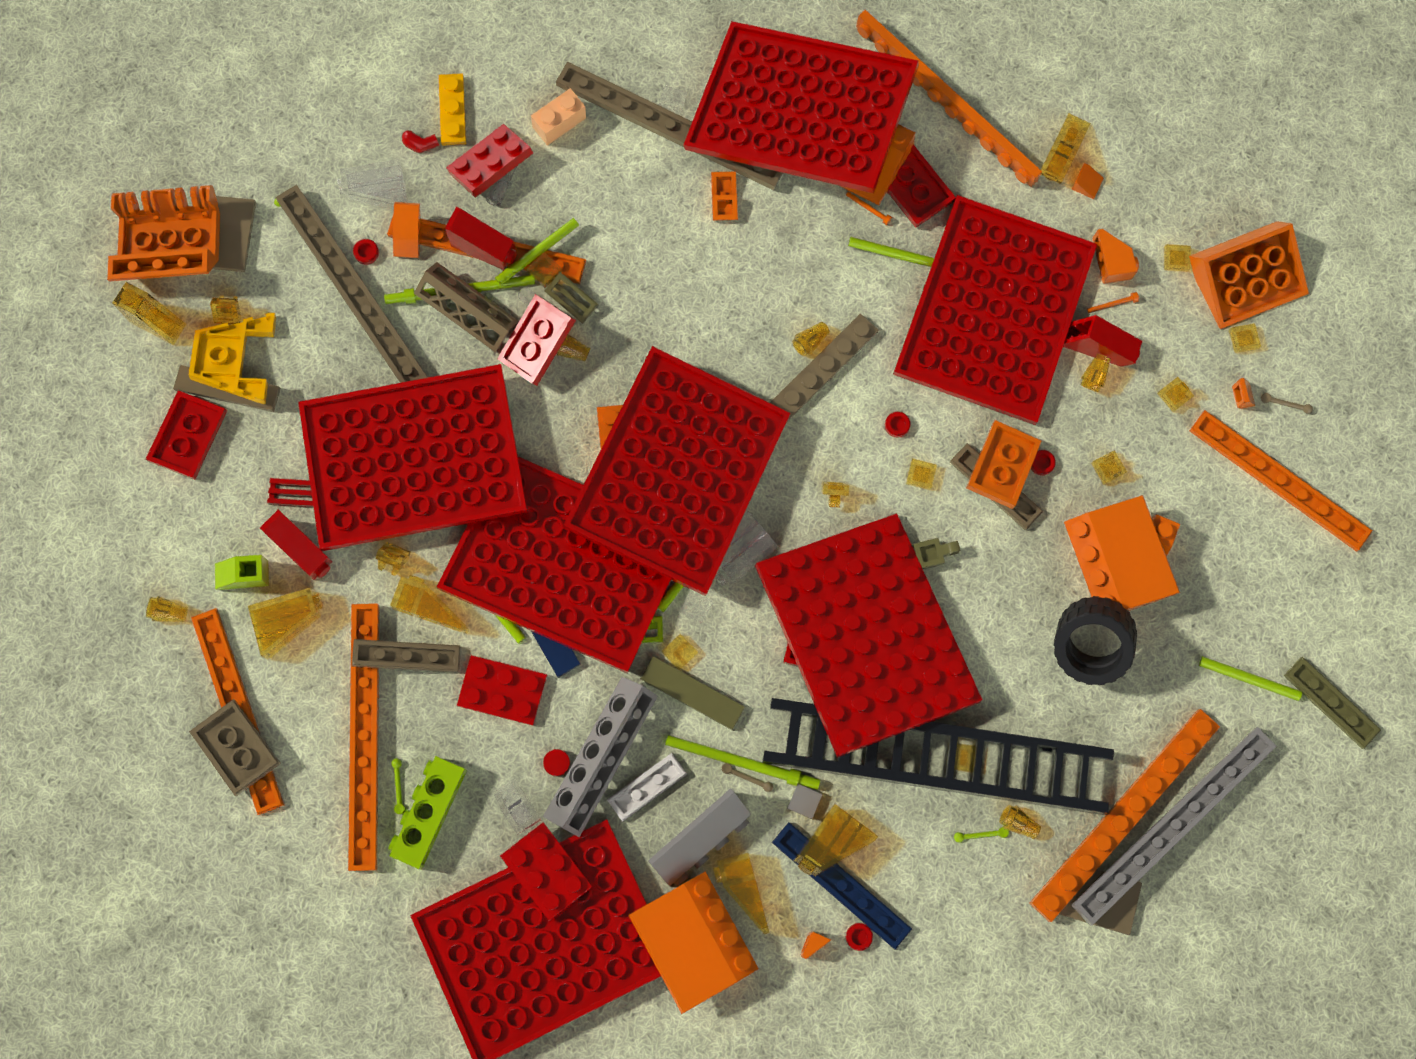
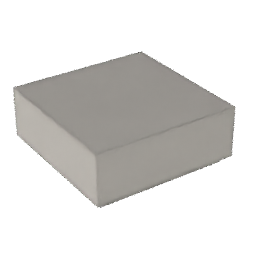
[787,784,822,819]

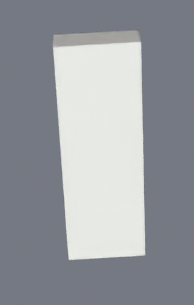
[607,753,687,822]

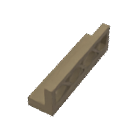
[414,262,519,353]

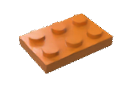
[966,420,1041,509]

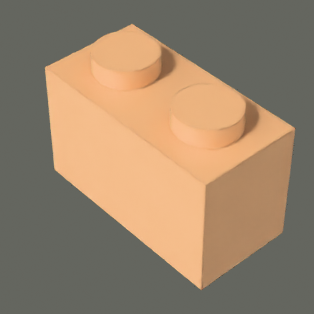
[531,88,586,146]

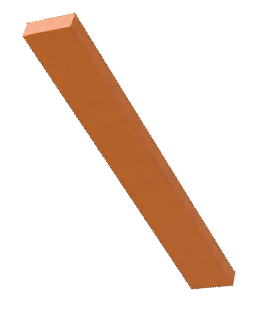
[387,217,586,284]
[1189,410,1373,552]
[191,608,284,815]

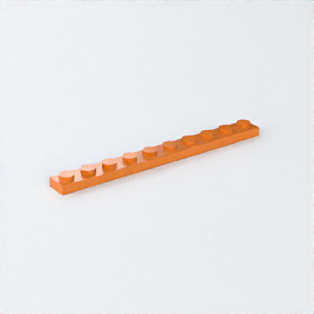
[856,10,1042,187]
[348,603,379,871]
[1029,709,1220,922]

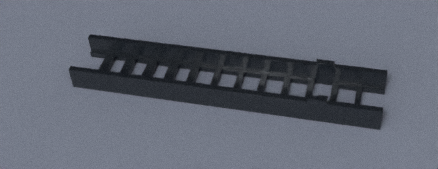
[762,698,1114,815]

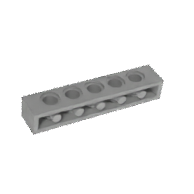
[543,677,658,837]

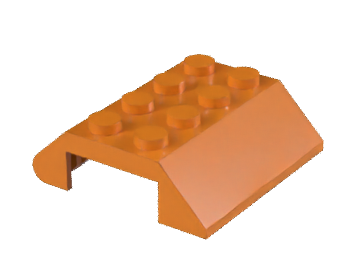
[107,185,220,282]

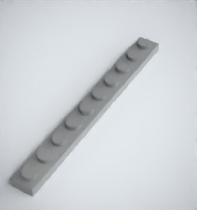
[1071,727,1277,926]

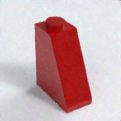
[445,206,517,270]
[1063,315,1143,367]
[260,509,332,580]

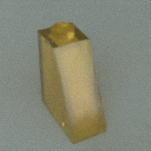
[112,282,187,345]
[248,588,323,659]
[794,804,878,877]

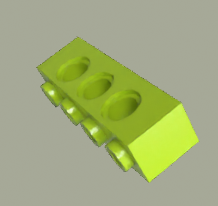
[388,756,467,870]

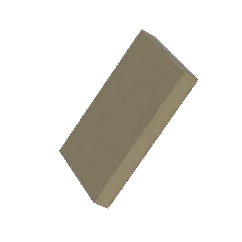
[213,196,256,272]
[189,699,281,796]
[1059,860,1142,935]

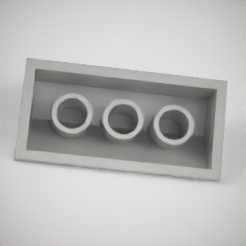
[648,788,751,887]

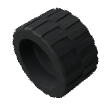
[1054,596,1137,685]

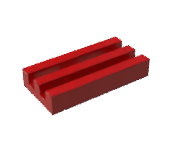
[267,478,313,507]

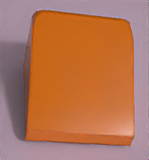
[1072,163,1104,199]
[1232,378,1255,409]
[800,931,831,959]

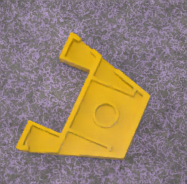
[188,313,276,404]

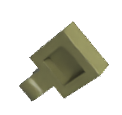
[913,538,961,569]

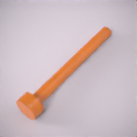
[846,191,892,225]
[1087,292,1139,313]

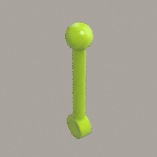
[391,758,405,814]
[954,827,1009,843]

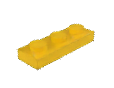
[439,73,466,146]

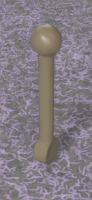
[1261,393,1313,414]
[722,763,773,792]

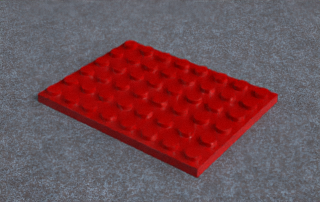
[683,21,919,194]
[893,195,1097,425]
[563,346,791,596]
[298,364,528,551]
[437,456,671,674]
[755,513,983,757]
[410,819,661,1059]

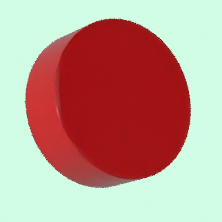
[353,239,379,265]
[885,411,911,438]
[1031,450,1056,476]
[543,749,570,776]
[845,923,873,951]

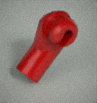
[402,130,439,153]

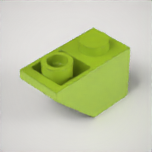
[215,555,269,590]

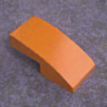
[711,171,738,221]
[393,202,421,258]

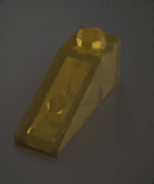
[1041,113,1091,184]
[390,575,469,634]
[713,853,769,934]

